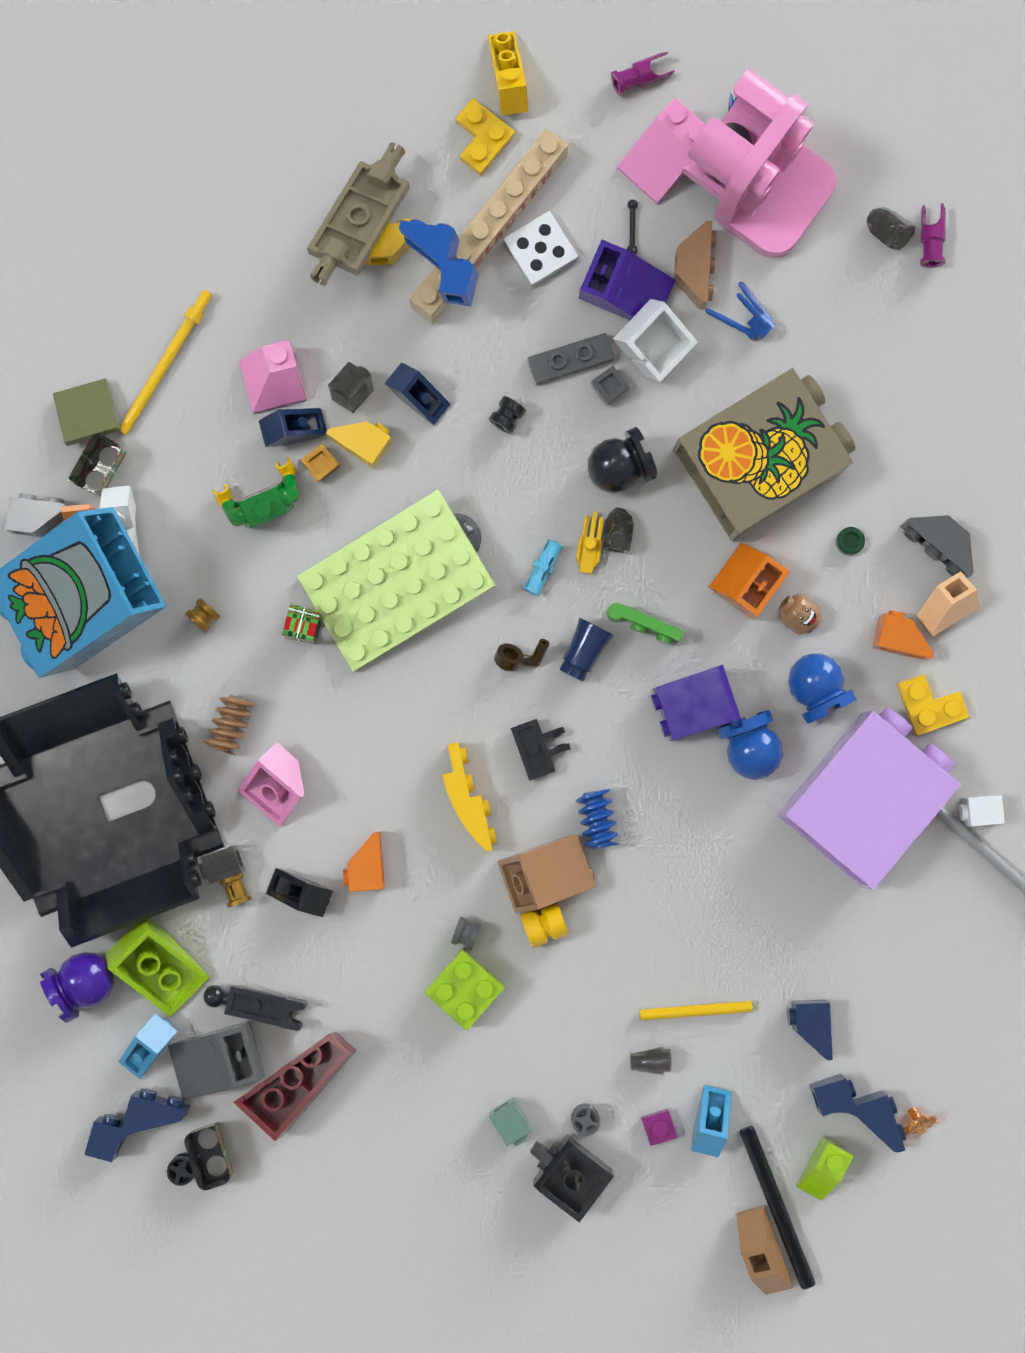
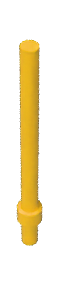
[120,289,213,435]

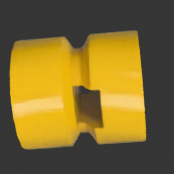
[520,902,569,949]

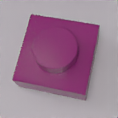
[641,1109,677,1146]

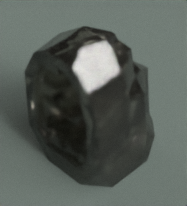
[867,207,915,250]
[601,507,634,554]

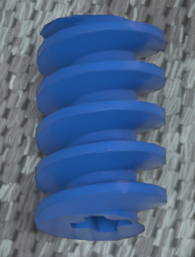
[576,789,620,849]

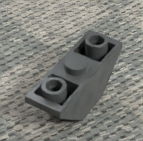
[900,515,973,578]

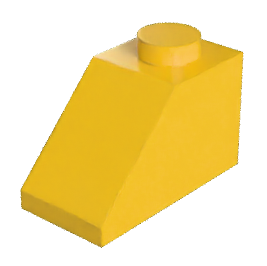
[326,421,392,469]

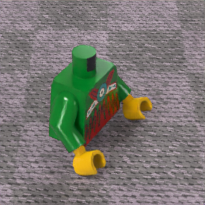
[213,457,299,528]

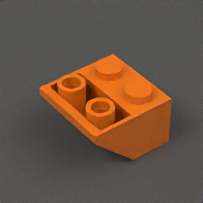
[708,543,791,620]

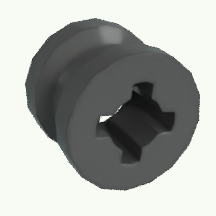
[451,916,481,951]
[571,1103,600,1136]

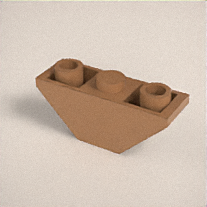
[674,221,717,310]
[736,1206,793,1295]

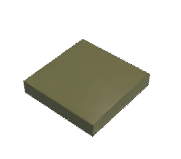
[53,378,121,446]

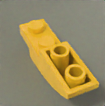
[442,742,497,852]

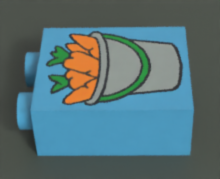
[0,507,167,678]

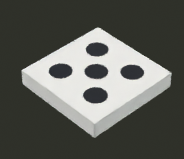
[503,211,578,287]

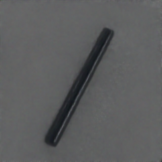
[739,1126,816,1290]

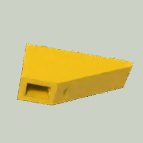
[488,31,528,116]

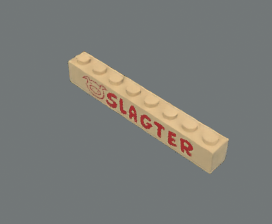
[409,128,568,324]

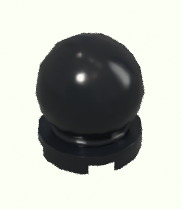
[588,427,658,494]

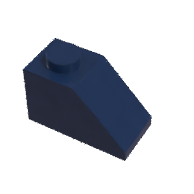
[384,362,450,425]
[258,408,327,447]
[787,999,833,1060]

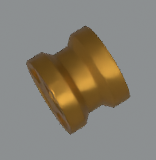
[185,598,221,633]

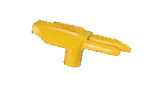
[576,511,603,574]

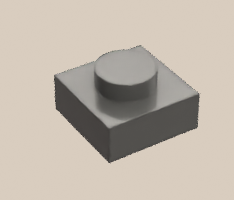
[590,365,629,406]

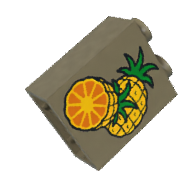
[673,368,855,541]

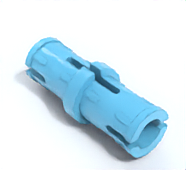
[523,539,563,597]

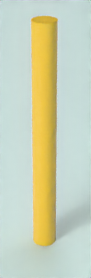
[639,1001,753,1021]

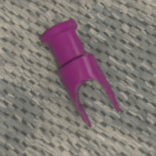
[611,52,675,96]
[920,203,946,268]

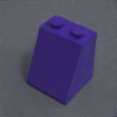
[651,665,741,741]

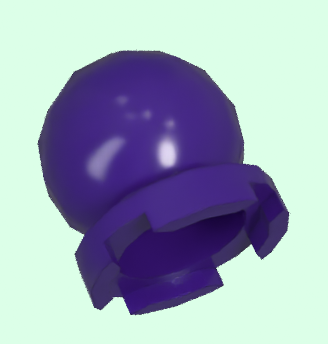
[40,952,114,1023]

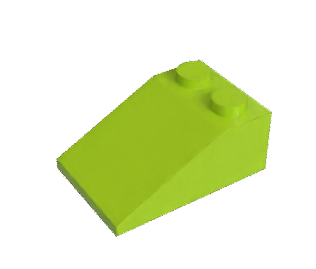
[105,918,210,1017]

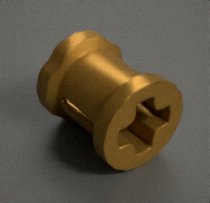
[219,873,252,908]

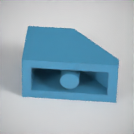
[119,1014,177,1079]
[691,1085,731,1157]

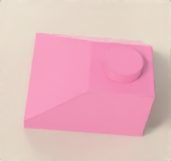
[239,340,306,414]
[238,743,304,827]

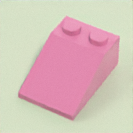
[617,98,705,204]

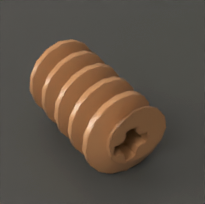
[204,694,256,756]

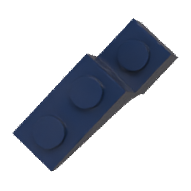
[809,1074,906,1153]
[84,1088,191,1162]

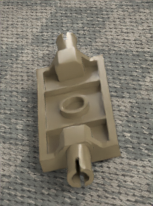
[307,142,410,286]

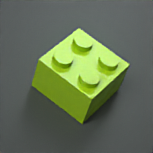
[424,947,505,1031]

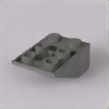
[168,1020,265,1100]

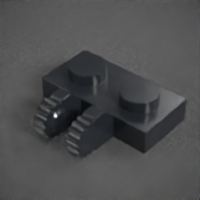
[511,719,571,781]

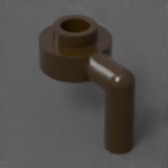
[494,639,550,671]

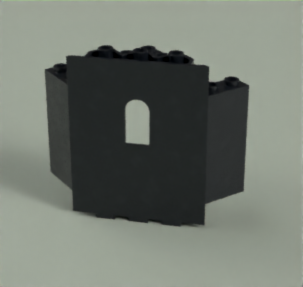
[0,673,225,948]

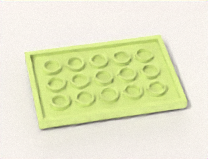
[297,490,496,672]

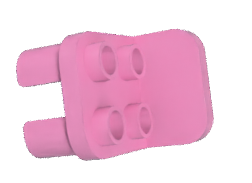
[682,68,836,258]

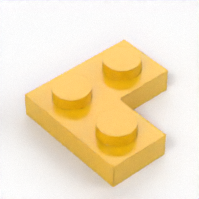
[455,98,515,176]
[896,674,969,736]

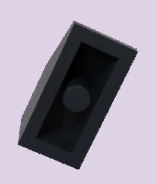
[266,868,333,917]

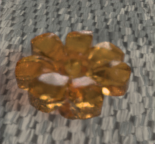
[903,1107,938,1136]

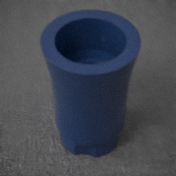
[560,617,614,682]

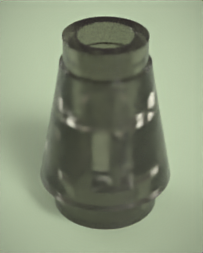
[630,1046,672,1075]

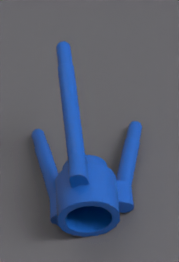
[705,282,776,340]

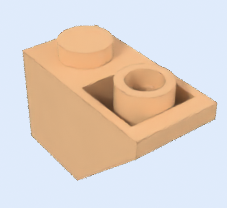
[916,571,980,637]

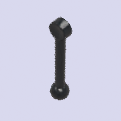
[627,199,638,255]

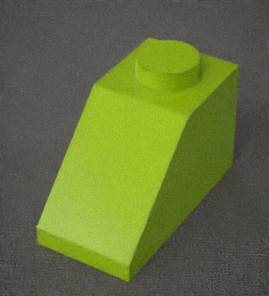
[796,1136,854,1201]

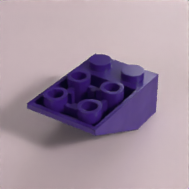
[579,239,675,320]

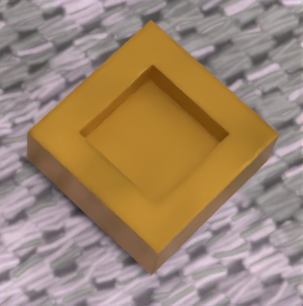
[301,443,340,483]

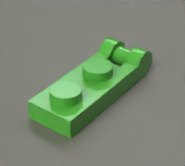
[606,603,684,645]

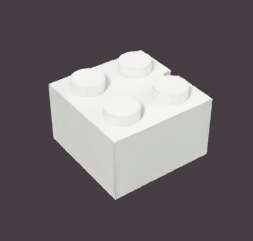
[613,299,698,382]

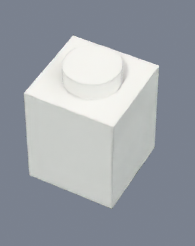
[958,795,1005,826]

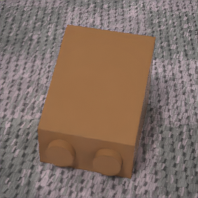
[497,834,596,913]

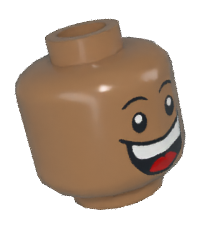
[779,593,822,635]

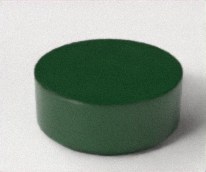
[836,527,865,555]

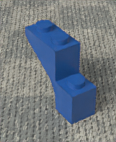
[399,219,479,307]

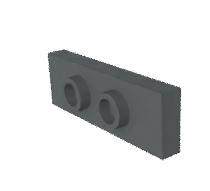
[527,333,614,385]

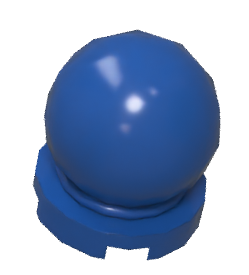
[788,653,857,724]
[717,710,783,780]

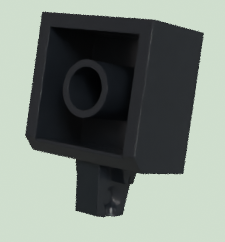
[530,1134,614,1223]

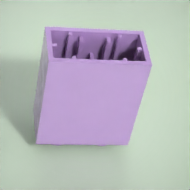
[777,707,961,890]

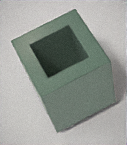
[489,1098,531,1147]

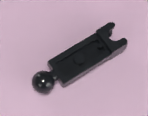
[203,985,307,1031]

